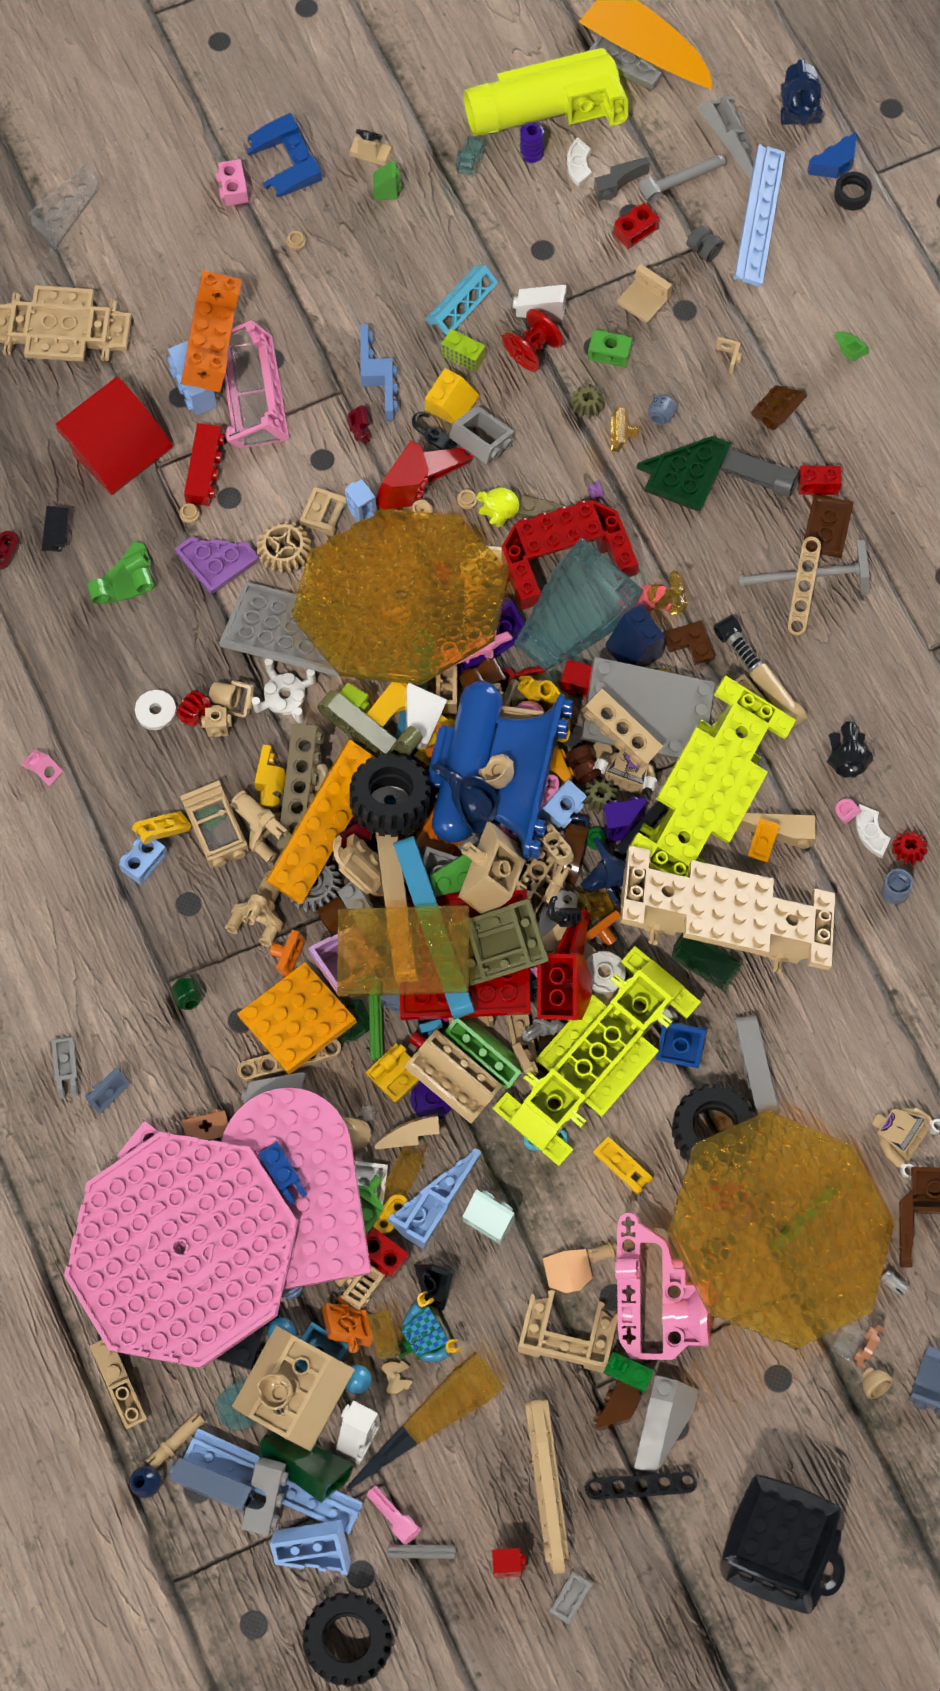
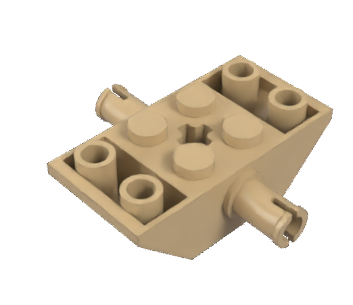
[458,822,527,914]

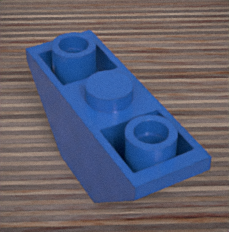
[807,133,857,178]

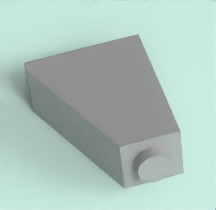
[241,1073,307,1104]

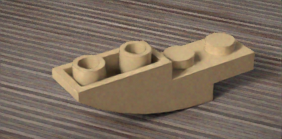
[89,1340,147,1429]

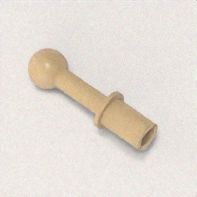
[588,1239,651,1263]

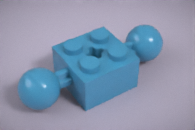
[267,1318,372,1394]

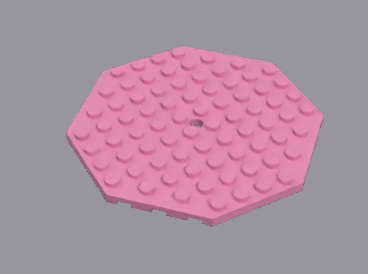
[64,1132,298,1368]

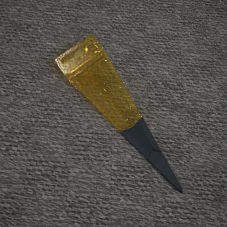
[348,1351,505,1488]

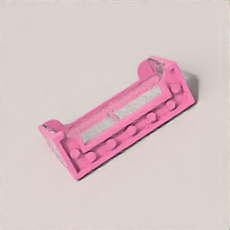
[224,320,289,448]

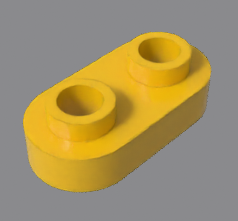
[373,1194,408,1235]

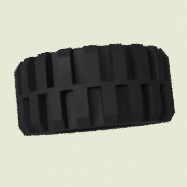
[350,754,431,837]
[672,1084,757,1172]
[302,1592,393,1687]

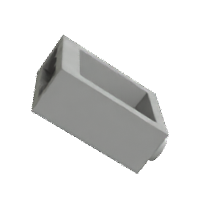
[449,405,514,464]

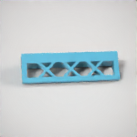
[426,265,498,336]

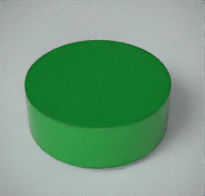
[586,828,607,850]

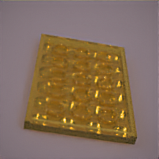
[337,905,469,996]

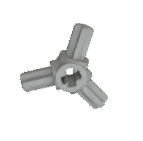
[521,995,566,1042]

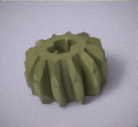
[571,384,605,419]
[583,778,618,814]

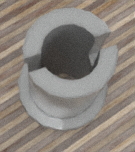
[880,1270,909,1298]

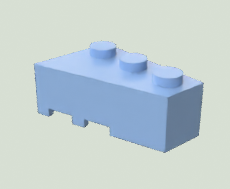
[270,1520,351,1575]

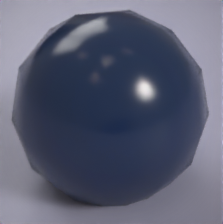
[130,1465,161,1498]

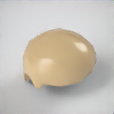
[257,1373,293,1410]

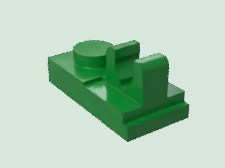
[603,1352,654,1393]

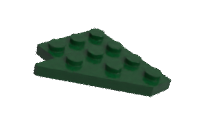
[636,436,731,513]

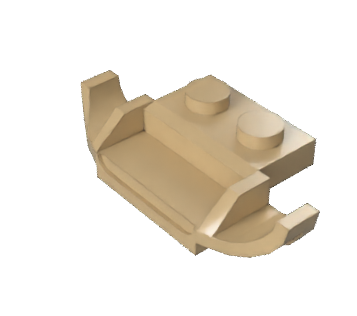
[333,834,384,896]

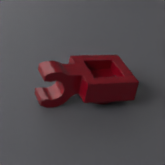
[347,405,371,444]

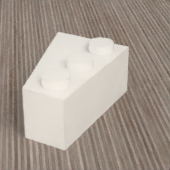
[336,1400,381,1465]

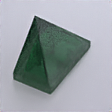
[338,999,369,1043]

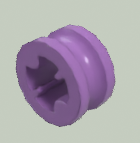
[588,481,603,501]

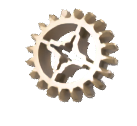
[256,520,311,574]

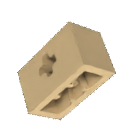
[436,666,457,714]

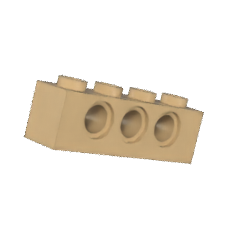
[581,688,663,768]

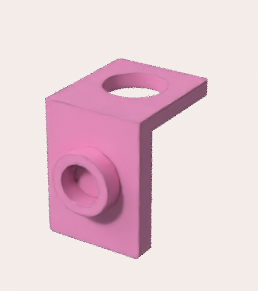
[22,749,63,786]

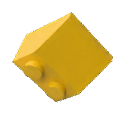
[425,368,479,424]

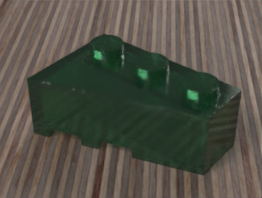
[671,933,741,992]

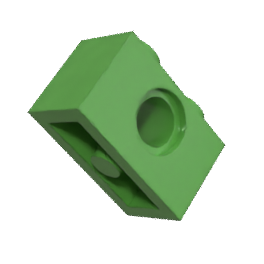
[588,330,632,368]

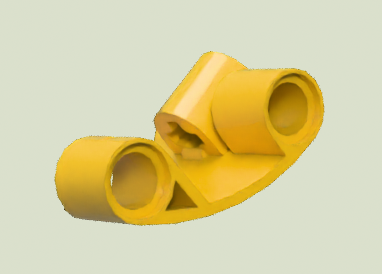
[517,676,570,742]

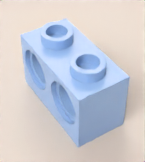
[345,479,377,526]
[119,836,168,885]

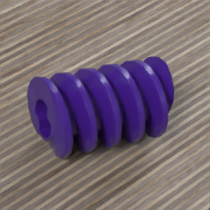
[520,122,544,163]

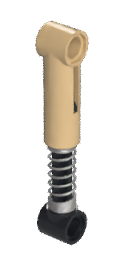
[713,615,807,728]

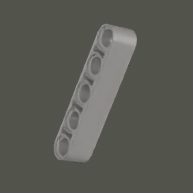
[734,1015,779,1120]

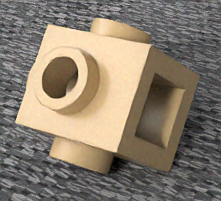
[201,705,232,737]

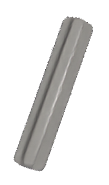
[387,1545,456,1559]

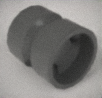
[686,225,723,262]

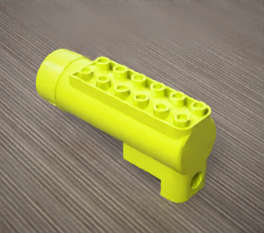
[463,48,628,136]

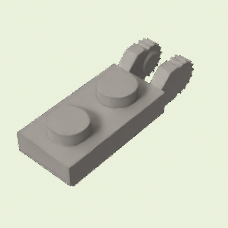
[51,1037,78,1099]

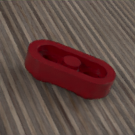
[0,531,19,570]

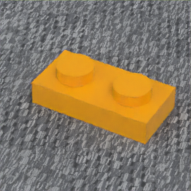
[748,818,780,863]

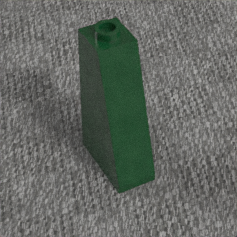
[258,1432,354,1503]

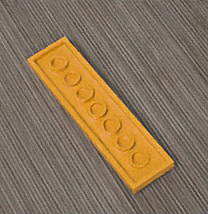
[265,740,376,904]

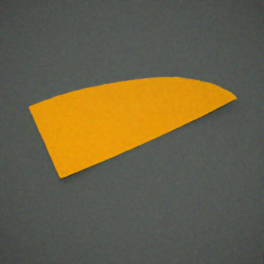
[579,0,712,89]

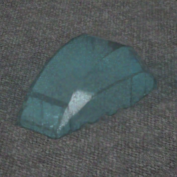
[514,537,643,671]

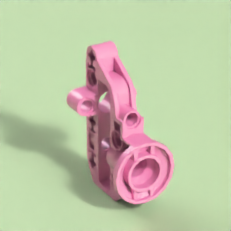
[615,1212,711,1360]

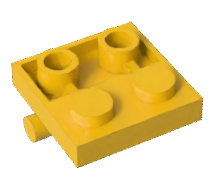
[365,1043,420,1104]

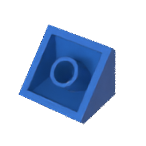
[656,1022,706,1068]

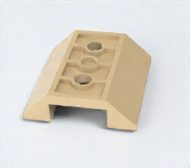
[232,1326,355,1451]

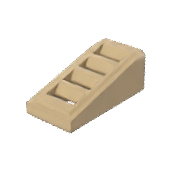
[341,1265,385,1310]

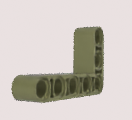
[317,690,423,758]

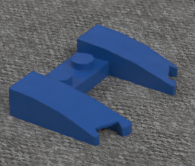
[247,113,322,198]

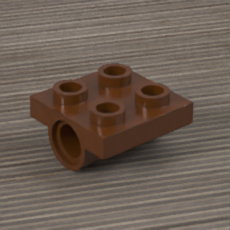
[751,385,806,430]

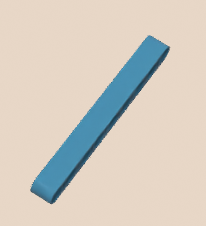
[393,836,475,1020]

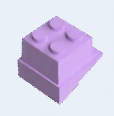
[309,924,386,998]

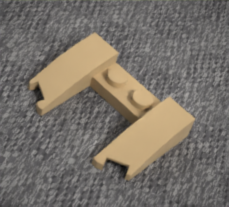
[518,1290,618,1373]

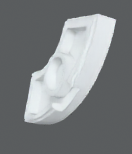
[567,137,592,187]
[855,804,891,858]

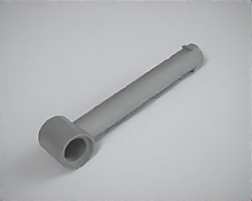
[638,154,726,204]

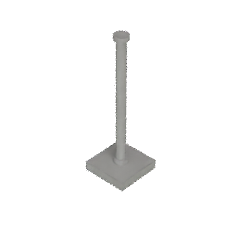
[739,540,870,595]

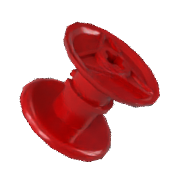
[502,309,564,372]

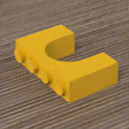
[366,679,455,771]

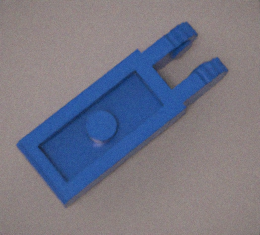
[258,1142,308,1205]

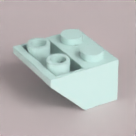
[463,1190,515,1245]

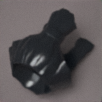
[826,721,873,778]

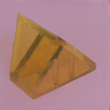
[570,887,617,923]

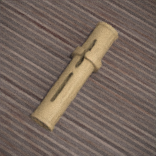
[145,1412,205,1470]

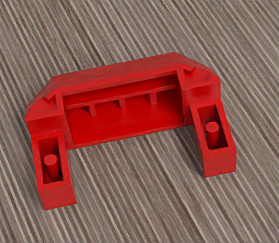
[501,500,638,610]

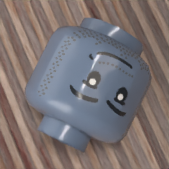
[648,394,677,425]

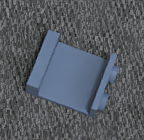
[908,1346,940,1416]

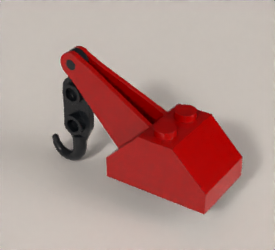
[376,412,474,510]
[537,896,592,1020]

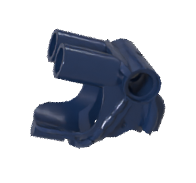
[781,59,823,126]

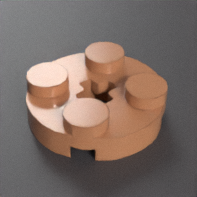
[854,1325,885,1369]

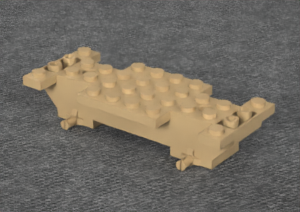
[620,845,835,973]

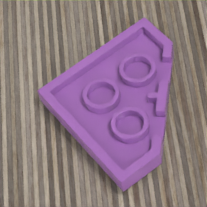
[174,537,260,595]

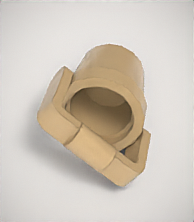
[209,680,254,718]

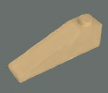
[738,813,815,849]

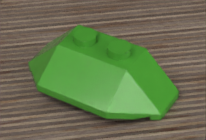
[444,1018,523,1089]

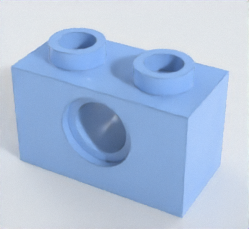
[539,779,587,830]

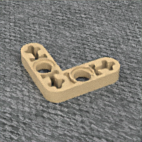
[511,819,574,866]

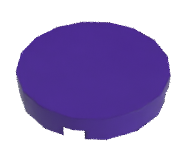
[410,1081,452,1120]

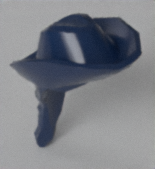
[431,763,499,833]

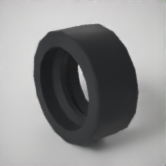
[834,171,872,211]

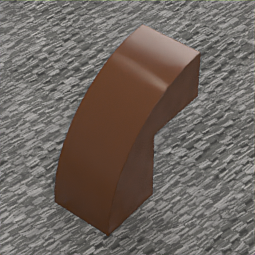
[557,824,589,884]

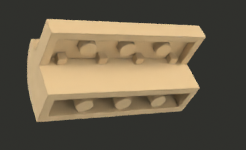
[404,1029,503,1124]

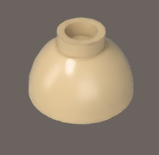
[862,1368,893,1399]

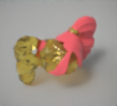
[618,570,688,620]

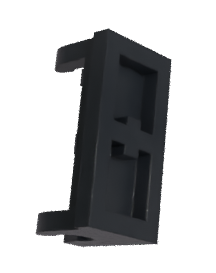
[41,506,69,552]

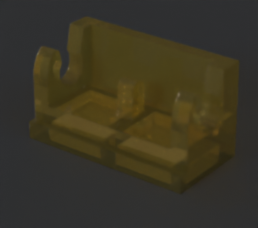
[384,1146,425,1197]

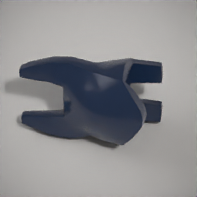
[580,837,626,906]

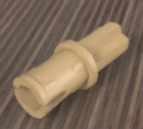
[542,865,571,905]

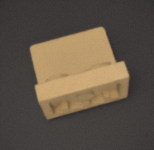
[617,264,672,323]

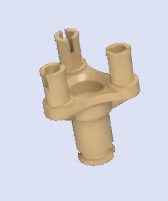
[230,790,297,863]
[225,871,284,947]

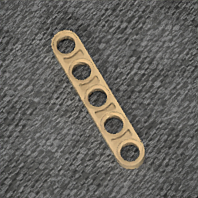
[788,537,821,637]
[237,1039,341,1082]

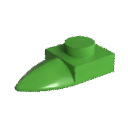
[836,331,868,362]

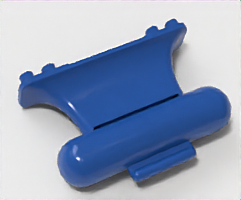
[427,681,573,862]

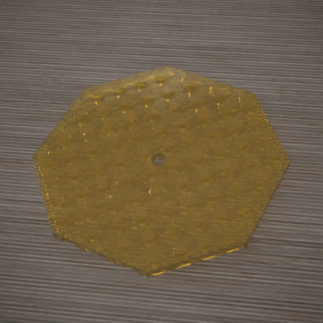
[292,508,510,685]
[667,1111,894,1350]

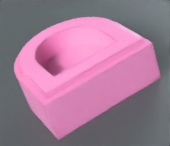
[835,798,862,824]

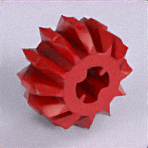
[176,690,211,727]
[892,830,928,866]

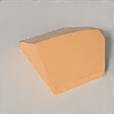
[543,1249,593,1293]

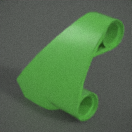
[87,541,154,604]

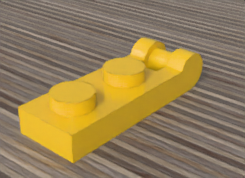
[132,811,192,845]
[593,1136,653,1195]

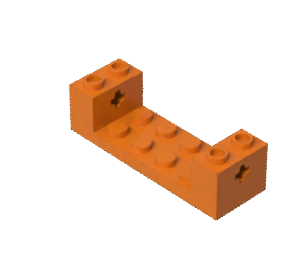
[181,270,242,392]

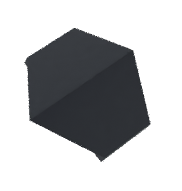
[413,1264,455,1310]

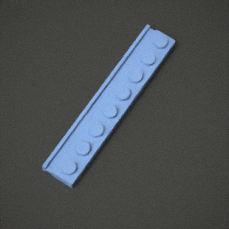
[733,144,785,287]
[183,1428,363,1535]

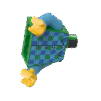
[394,1291,462,1362]

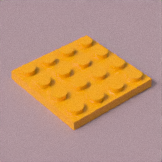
[237,962,357,1075]

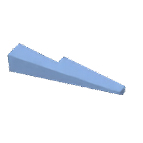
[388,1148,481,1249]

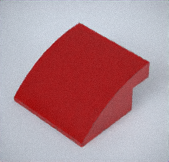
[55,376,173,495]

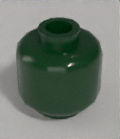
[171,977,202,1010]

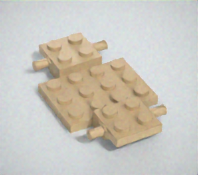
[0,285,131,362]

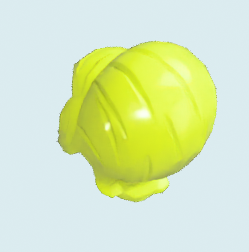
[477,487,519,528]

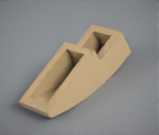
[375,1114,440,1150]

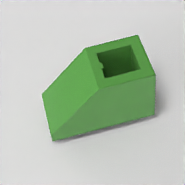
[373,161,401,200]

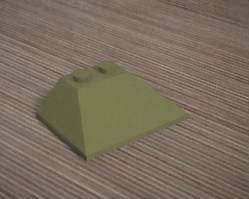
[448,898,549,987]

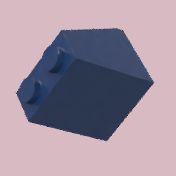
[605,604,665,667]

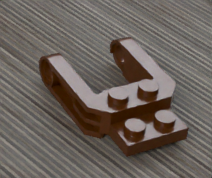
[899,1167,940,1268]

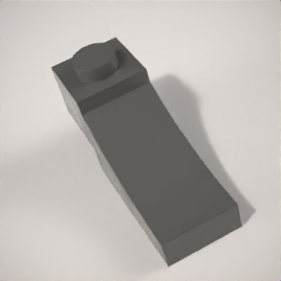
[594,157,650,201]

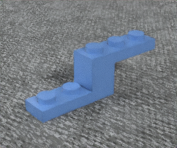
[360,324,397,421]

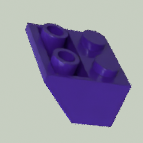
[602,797,646,843]

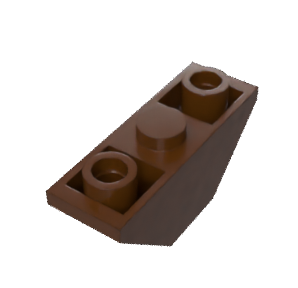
[593,1379,641,1431]

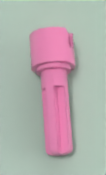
[367,1486,421,1545]

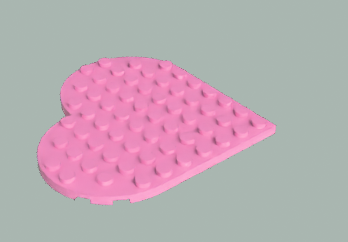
[176,1088,372,1291]

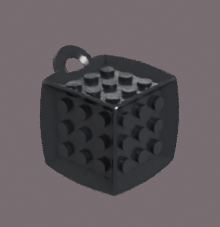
[720,1474,845,1614]

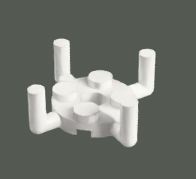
[252,658,316,723]

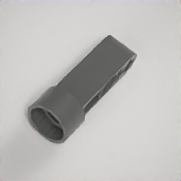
[720,450,799,498]

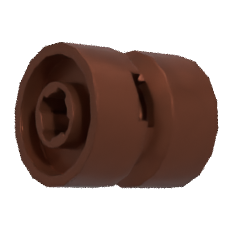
[566,745,602,784]

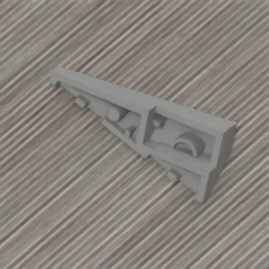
[698,96,754,181]

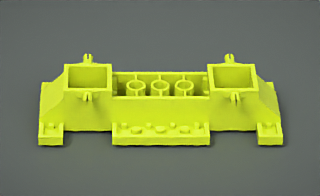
[626,676,796,877]
[492,946,701,1167]

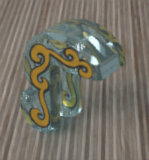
[455,136,486,177]

